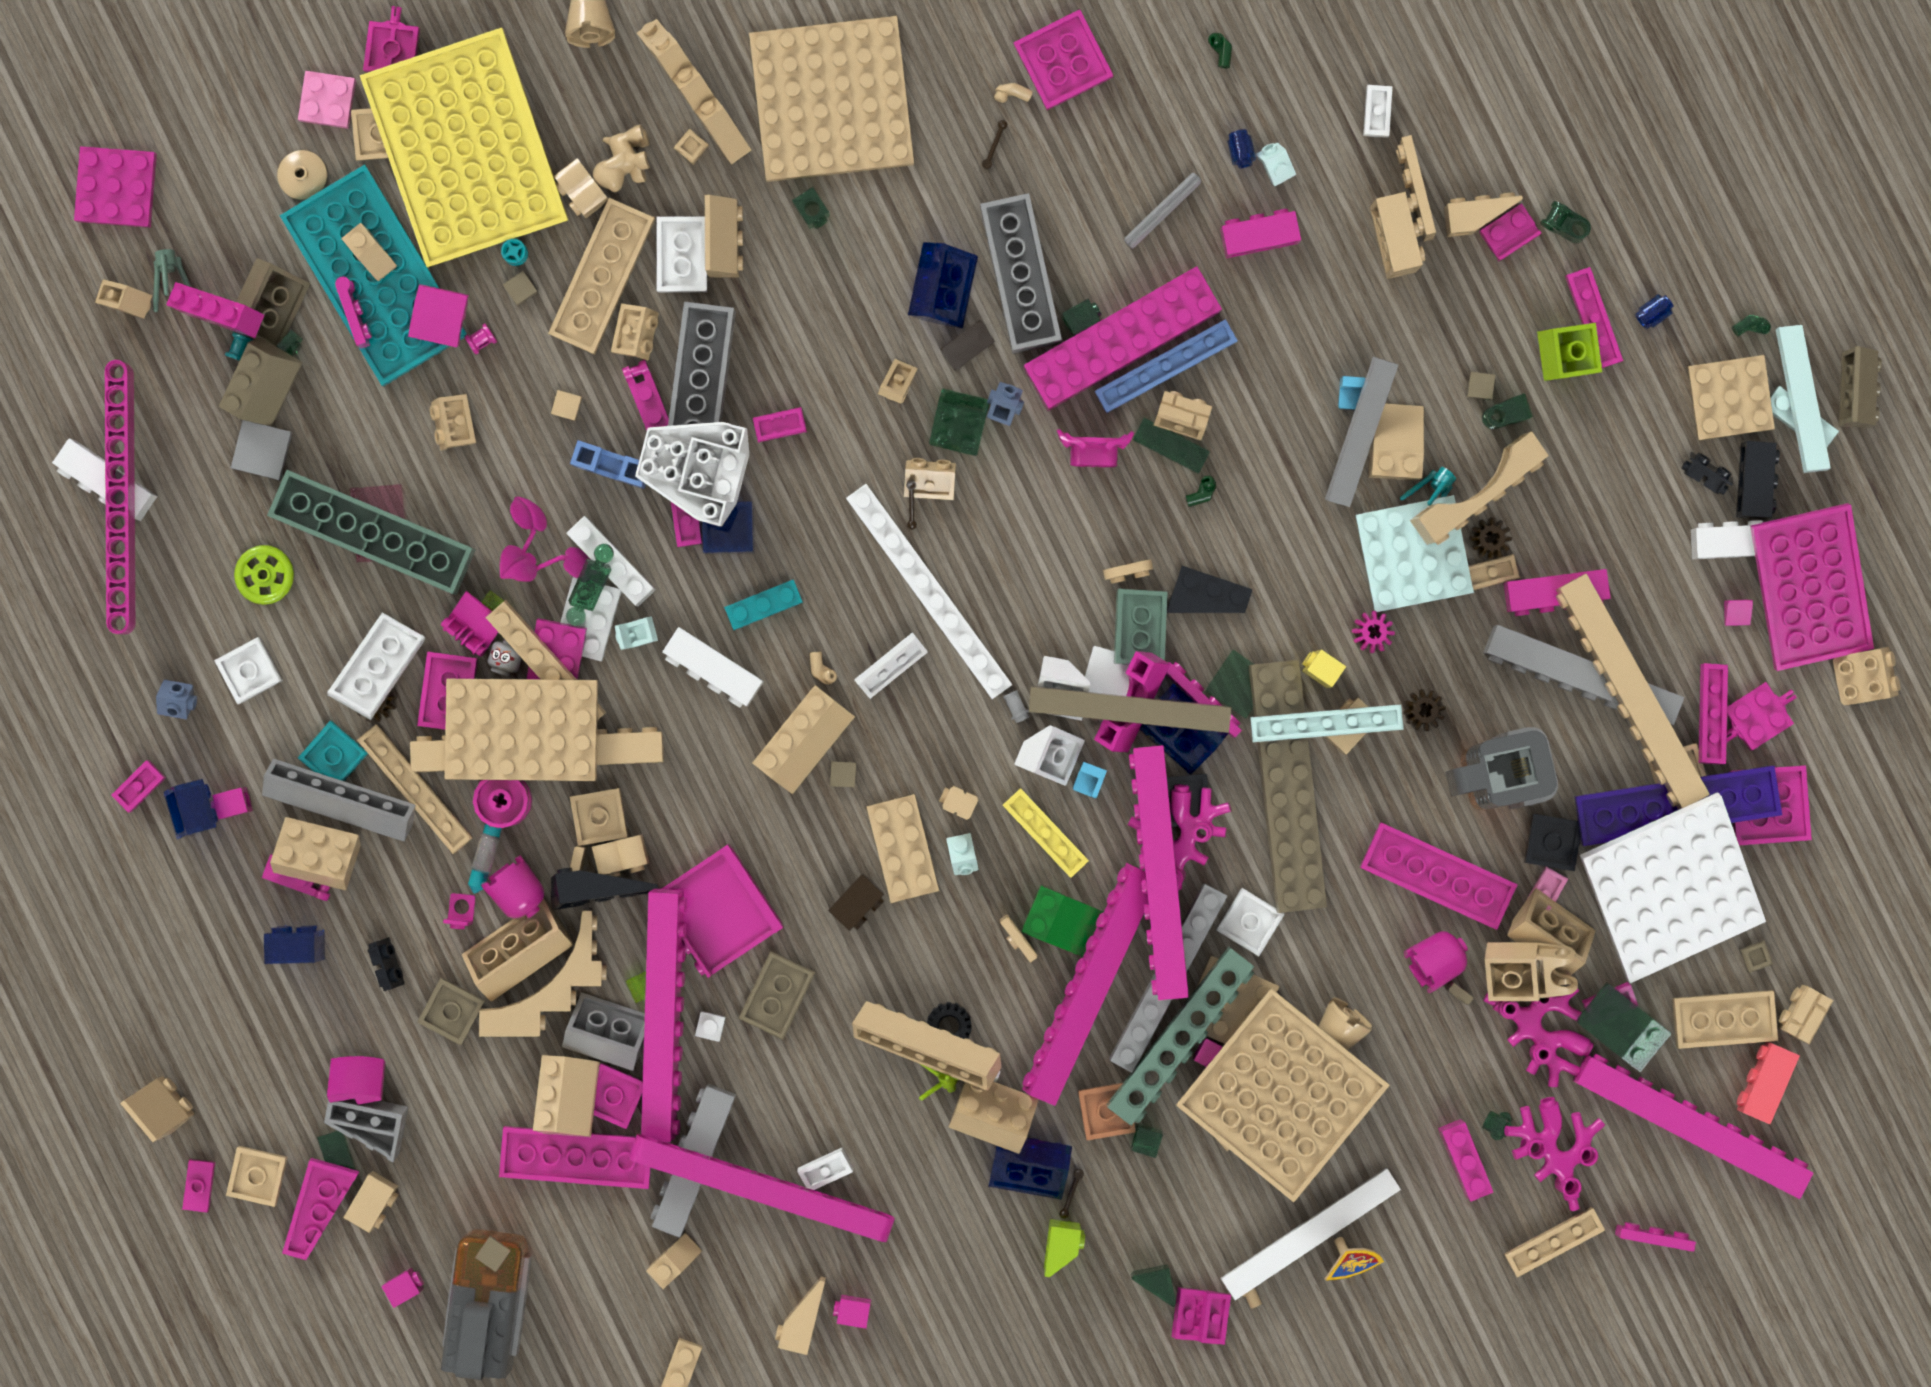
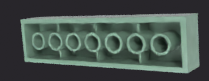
[267,470,476,595]

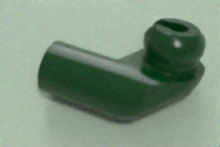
[1208,33,1232,69]
[1185,475,1216,507]

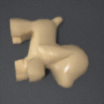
[593,124,650,192]

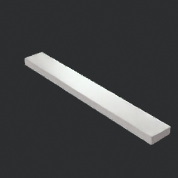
[1220,1168,1401,1300]

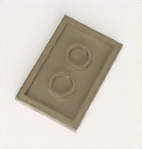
[738,951,815,1040]

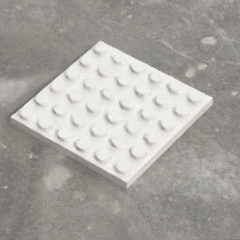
[1580,792,1766,983]

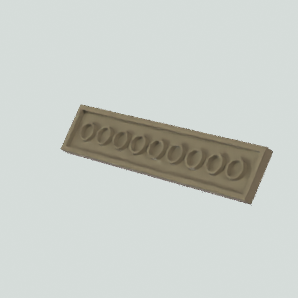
[1248,660,1327,913]

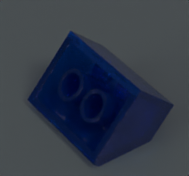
[908,242,978,328]
[1139,684,1229,775]
[988,1138,1072,1200]

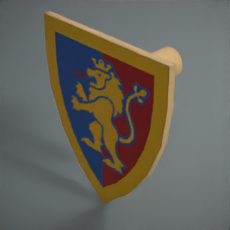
[1325,1237,1384,1281]

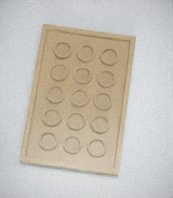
[445,679,598,781]

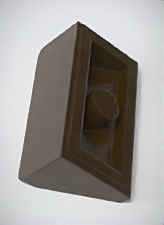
[940,320,995,371]

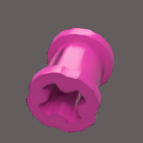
[464,323,497,354]

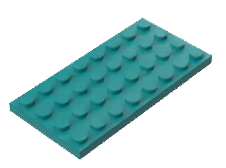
[279,164,467,387]

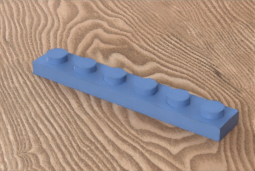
[1095,319,1238,414]

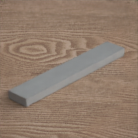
[1325,357,1398,507]

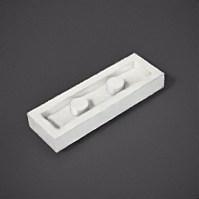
[854,633,928,699]

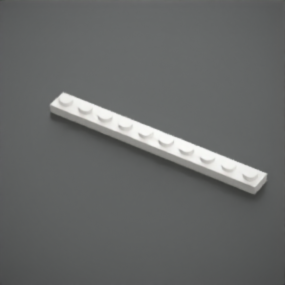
[846,484,1012,699]

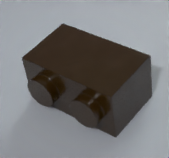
[828,873,885,931]

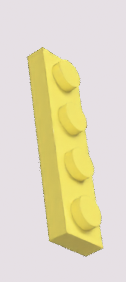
[1003,788,1089,878]

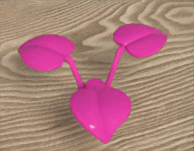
[500,497,599,582]

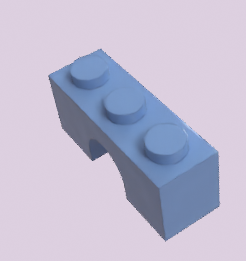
[570,440,646,489]

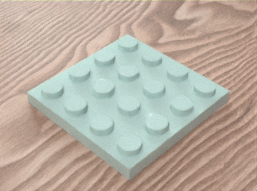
[1355,495,1474,612]

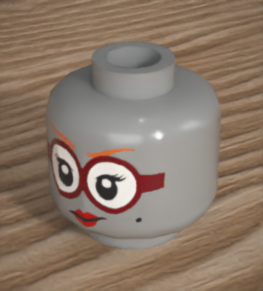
[487,639,522,677]

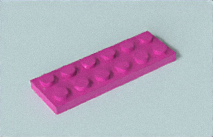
[1359,822,1518,930]
[499,1126,651,1189]

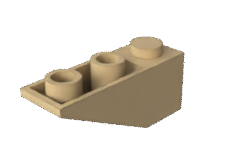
[1444,192,1523,237]

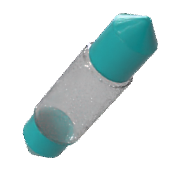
[468,823,502,894]

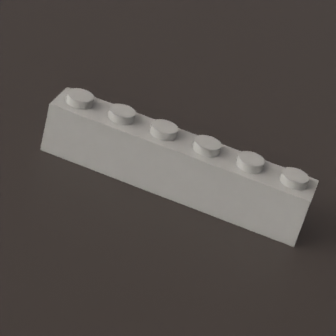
[262,759,416,842]
[650,1084,736,1238]

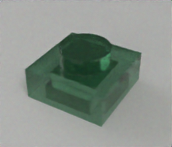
[276,330,303,356]

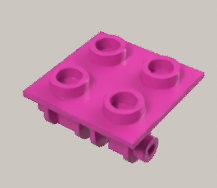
[441,591,499,657]

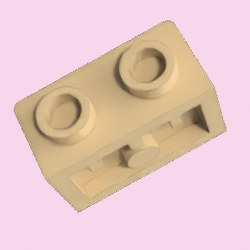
[611,304,659,361]
[430,394,476,451]
[904,458,956,500]

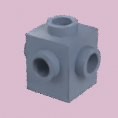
[987,382,1024,426]
[156,680,197,720]

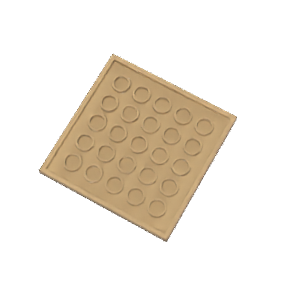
[749,16,914,182]
[1176,988,1390,1202]

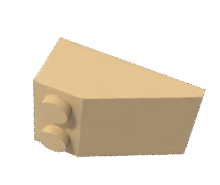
[1368,404,1424,481]
[120,1076,194,1142]

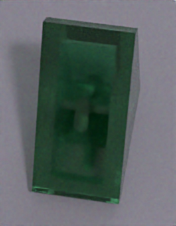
[1130,1264,1176,1307]

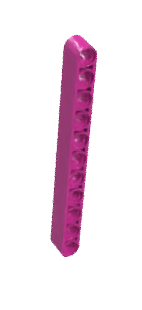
[105,360,136,635]
[628,1134,895,1242]

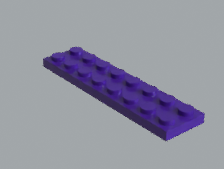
[1574,766,1782,846]

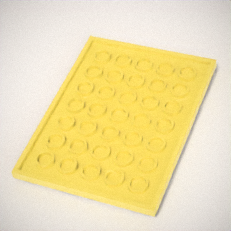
[360,28,569,268]

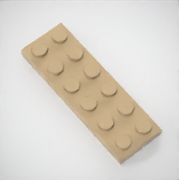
[548,198,655,355]

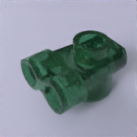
[1482,1111,1513,1140]

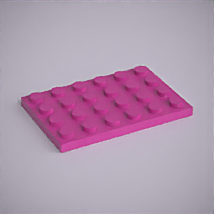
[1750,503,1874,671]

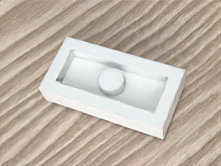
[1363,85,1392,138]
[797,1148,854,1190]

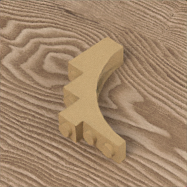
[637,19,751,165]
[479,910,607,1037]

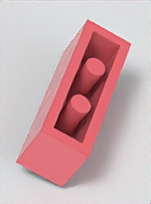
[1737,1042,1800,1124]

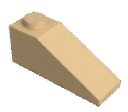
[775,1276,826,1355]

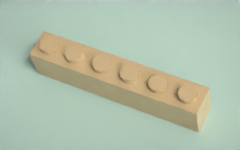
[852,1001,1001,1091]

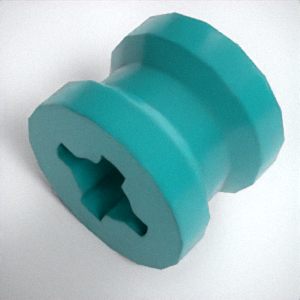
[501,239,528,266]

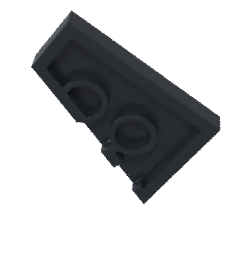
[1167,566,1253,613]

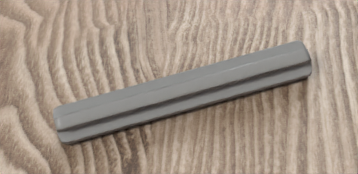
[1124,173,1201,249]

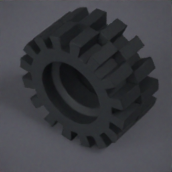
[927,1002,972,1039]

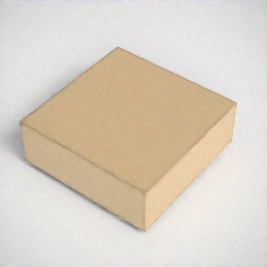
[674,129,709,165]
[551,390,582,421]
[570,846,587,871]

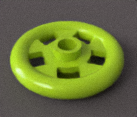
[234,545,294,605]

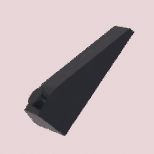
[551,868,658,911]

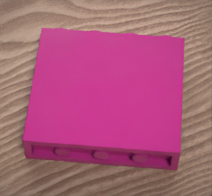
[662,844,784,978]

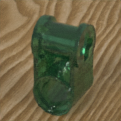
[1540,201,1591,243]
[1482,393,1534,430]

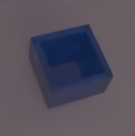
[702,501,755,555]
[163,779,218,840]
[264,925,325,964]

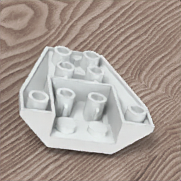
[635,422,749,526]

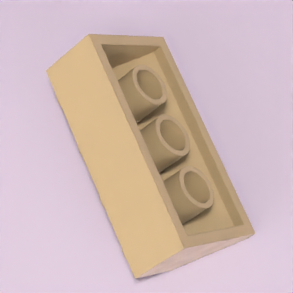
[752,685,855,794]
[461,898,573,1002]

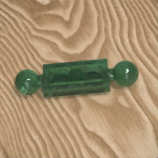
[566,543,614,626]

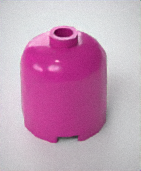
[481,855,545,919]
[1404,931,1468,993]

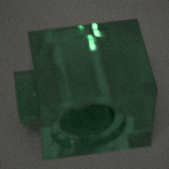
[792,187,830,229]
[1061,299,1102,337]
[1130,1123,1163,1158]

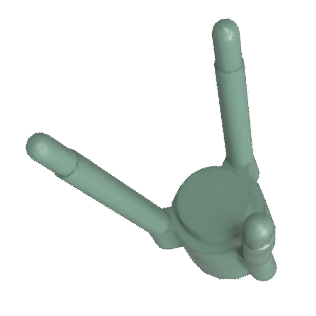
[153,249,191,312]

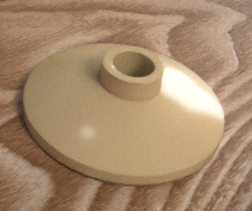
[277,150,327,200]

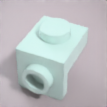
[1256,143,1296,186]
[615,617,658,650]
[946,833,979,875]

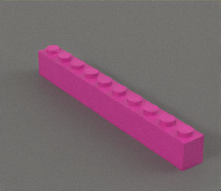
[1129,745,1189,1000]
[1022,863,1149,1106]
[641,889,687,1142]
[1573,1054,1814,1199]

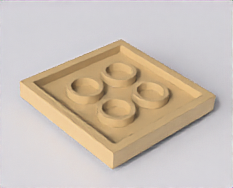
[1688,355,1775,441]
[1191,955,1279,1044]

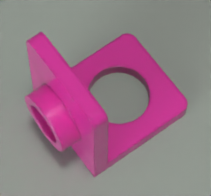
[443,893,476,929]

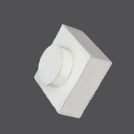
[695,1011,726,1042]

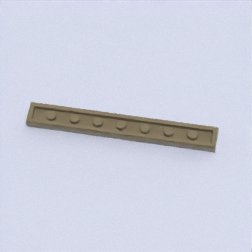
[1029,686,1232,733]

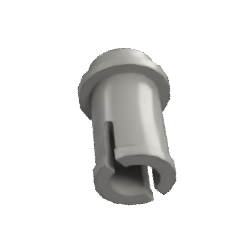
[1003,690,1029,724]

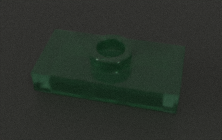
[317,1131,358,1176]

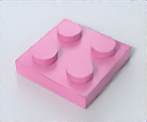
[298,71,356,129]

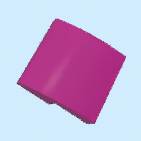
[408,284,469,347]
[327,1056,385,1105]
[1171,1287,1231,1345]

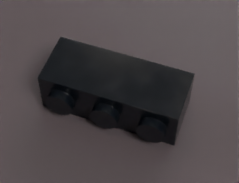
[1736,441,1780,519]

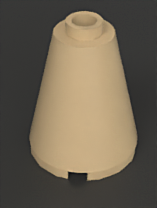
[565,0,615,48]
[1319,997,1372,1050]

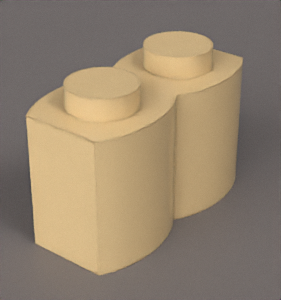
[554,158,608,219]
[592,834,649,877]

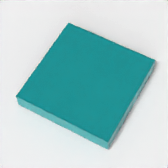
[298,720,368,781]

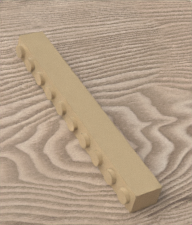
[1556,574,1710,809]
[410,727,664,772]

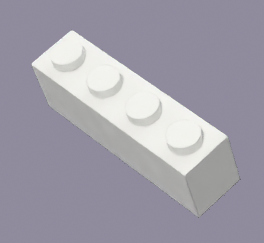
[52,438,158,521]
[566,516,656,607]
[1691,520,1763,559]
[663,627,764,708]

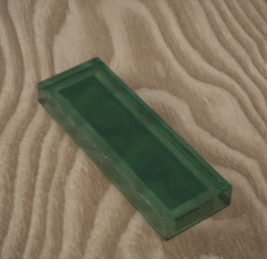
[1132,418,1210,474]

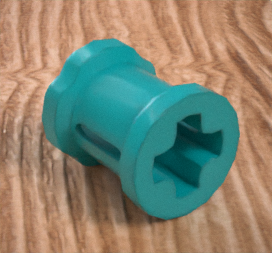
[225,332,254,361]

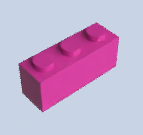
[1220,209,1301,259]
[1438,1119,1493,1202]

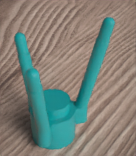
[1400,467,1457,506]

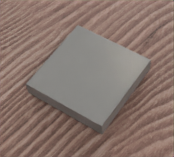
[231,420,293,481]

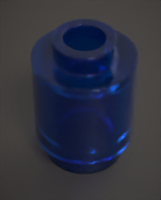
[1227,129,1256,169]
[1635,294,1674,330]

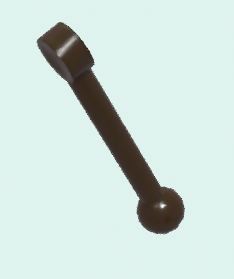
[982,120,1008,169]
[906,479,917,530]
[1059,1169,1084,1219]

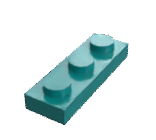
[724,579,803,630]

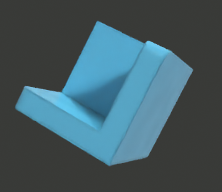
[1338,376,1366,410]
[1073,762,1107,798]

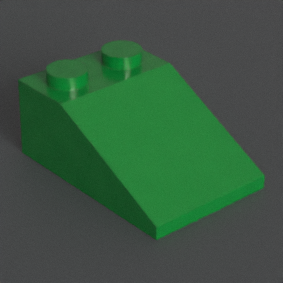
[1021,885,1104,957]

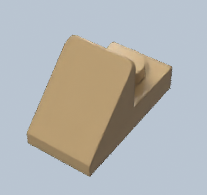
[878,359,918,403]

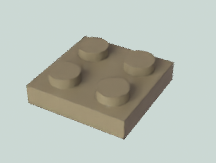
[417,978,486,1045]

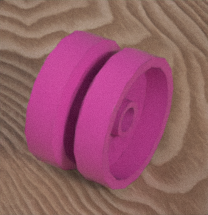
[473,780,533,828]

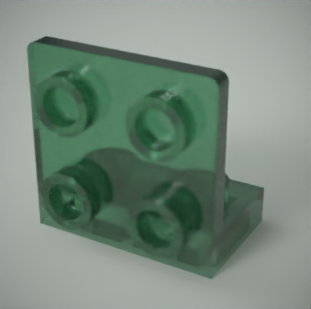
[929,388,989,456]

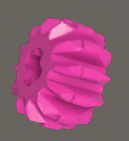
[1351,611,1395,653]

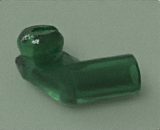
[1731,315,1771,337]

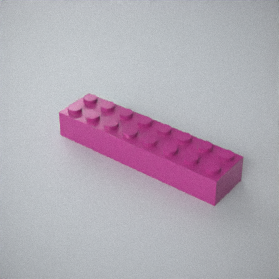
[1023,266,1222,411]

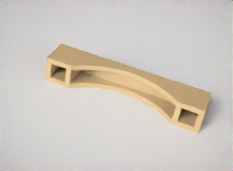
[1410,431,1549,545]

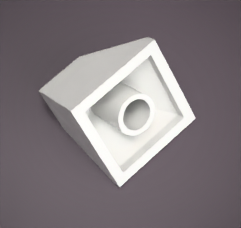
[1038,656,1090,721]
[1014,725,1085,786]

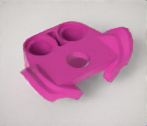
[1057,429,1134,467]

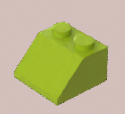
[1537,323,1602,381]
[1044,1219,1085,1277]

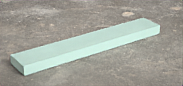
[1776,325,1831,473]
[1250,705,1403,742]

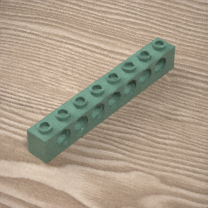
[1106,946,1254,1126]

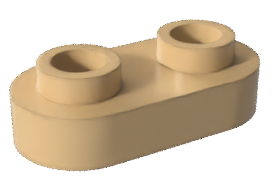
[1103,559,1153,584]

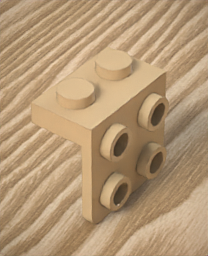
[1833,647,1900,705]

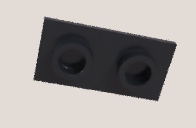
[1681,451,1733,495]
[367,937,405,991]

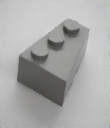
[324,1099,408,1162]

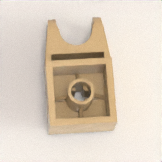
[1485,942,1578,1001]

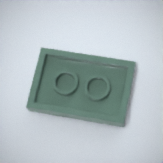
[1114,589,1167,665]

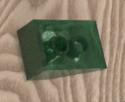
[1576,982,1672,1072]

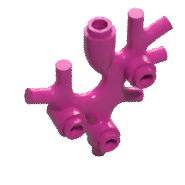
[1128,784,1231,893]
[1483,989,1593,1087]
[1504,1097,1605,1211]

